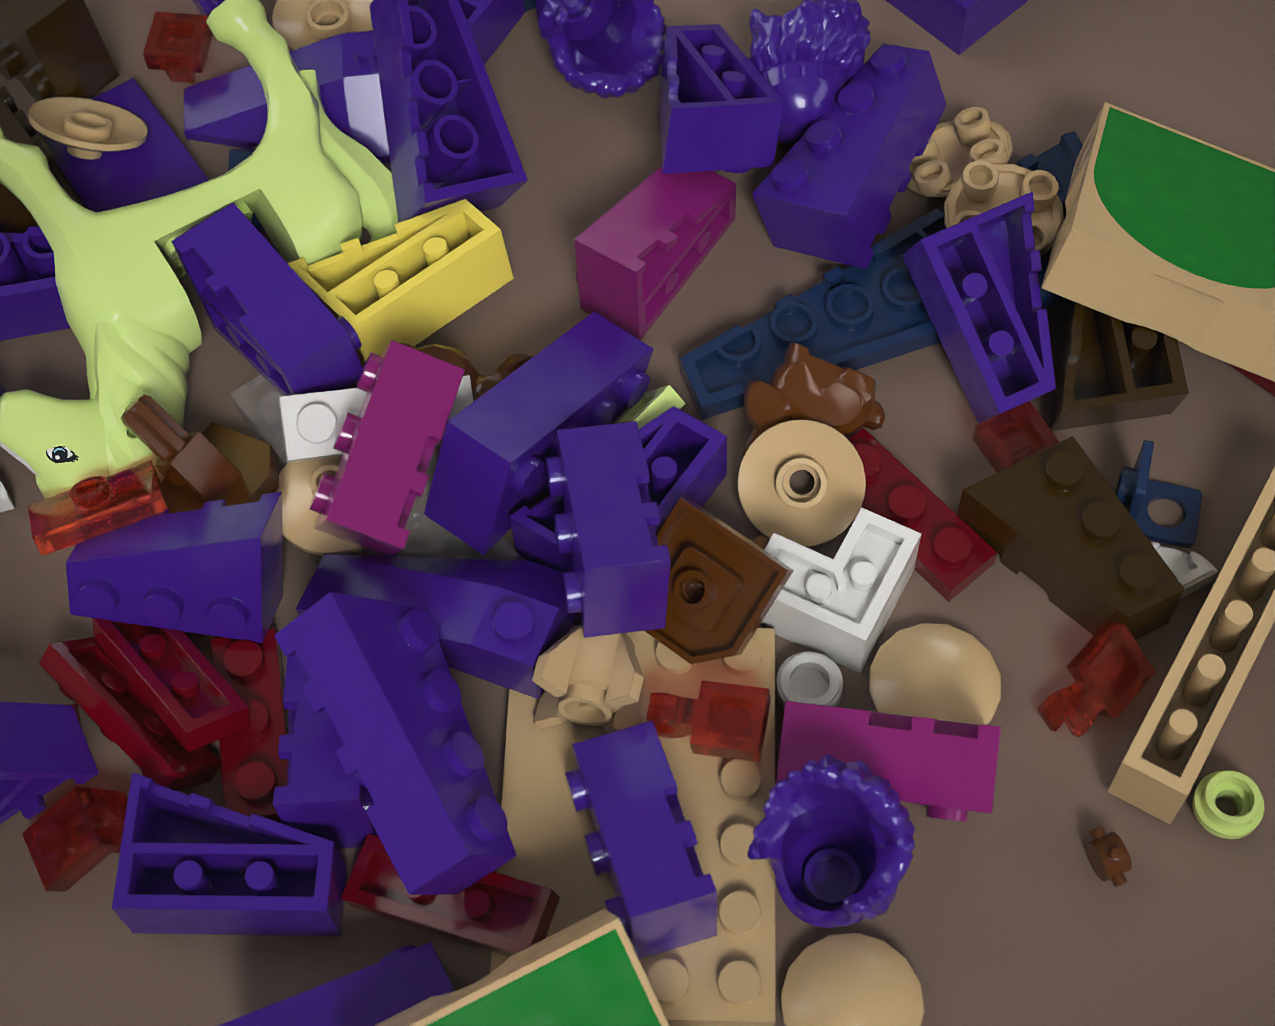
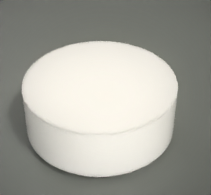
[776,651,843,710]

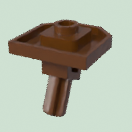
[121,394,279,513]
[645,497,794,664]

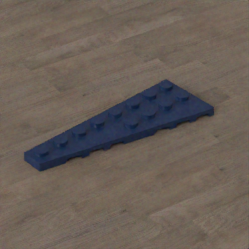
[680,131,1083,420]

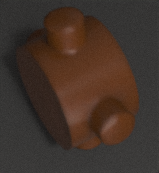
[1085,826,1132,887]

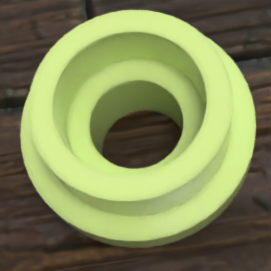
[1192,771,1264,839]

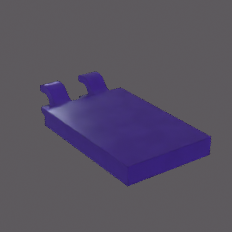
[34,78,209,213]

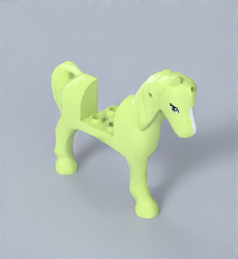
[0,0,398,525]

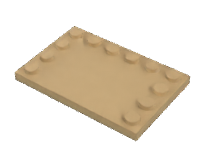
[490,625,775,1026]

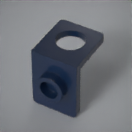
[1115,440,1202,548]

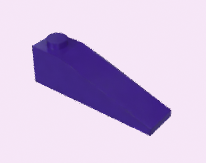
[184,30,390,163]

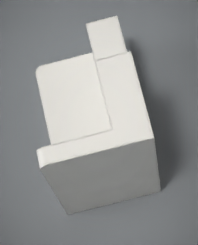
[759,507,921,673]

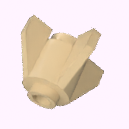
[532,625,644,733]

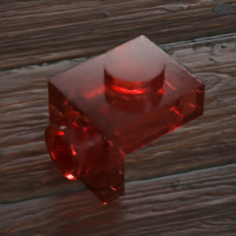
[22,786,128,892]

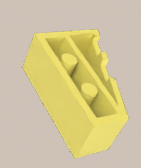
[287,199,514,368]

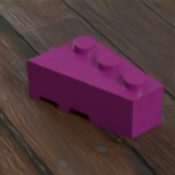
[574,166,736,340]
[309,340,465,556]
[776,701,1001,822]

